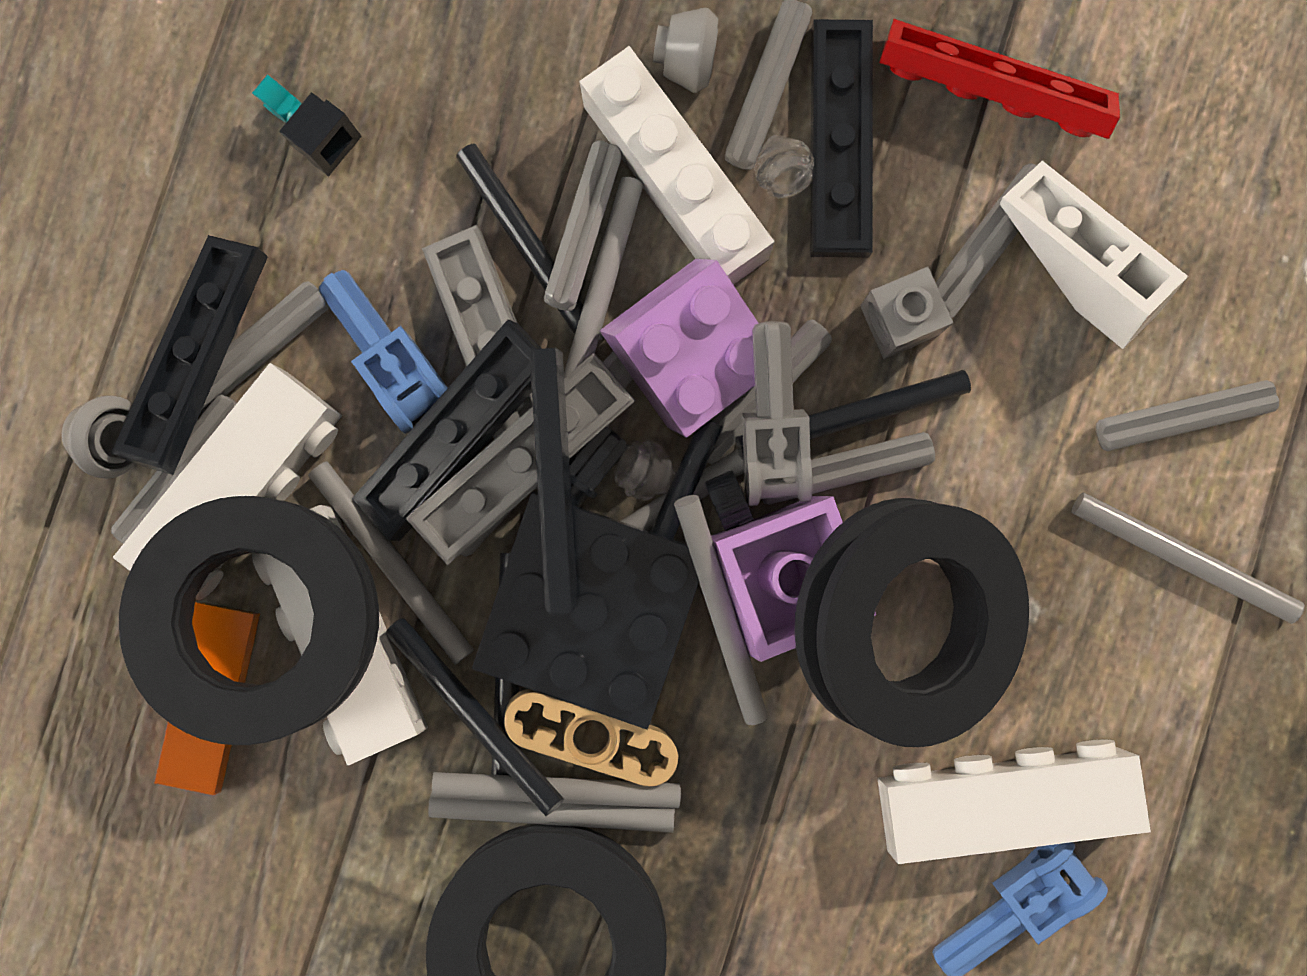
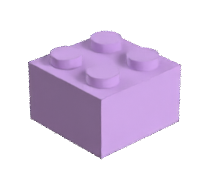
[600,259,758,438]
[711,496,877,662]

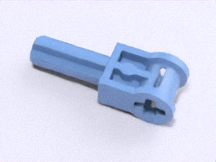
[319,270,448,434]
[932,842,1108,976]

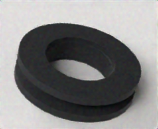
[119,496,379,745]
[795,498,1029,747]
[426,824,667,976]

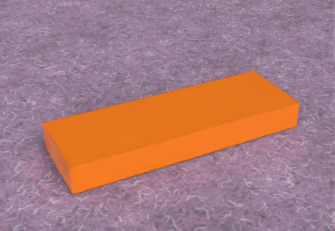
[154,602,260,795]

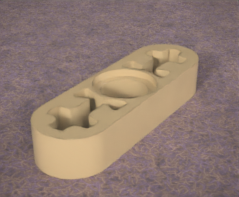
[505,689,678,786]

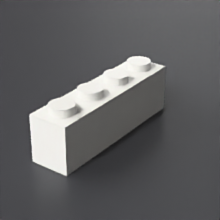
[580,46,775,285]
[113,363,343,601]
[252,505,428,766]
[877,740,1151,864]

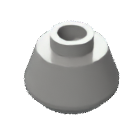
[653,7,719,93]
[62,396,136,479]

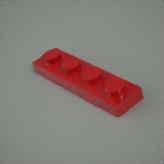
[879,19,1120,139]

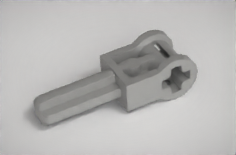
[742,321,813,506]

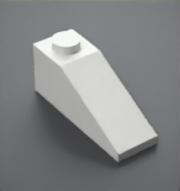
[1000,161,1188,349]

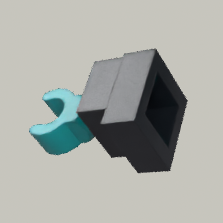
[252,75,362,177]

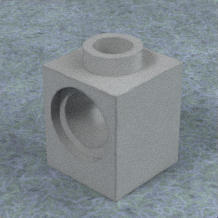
[860,267,953,359]

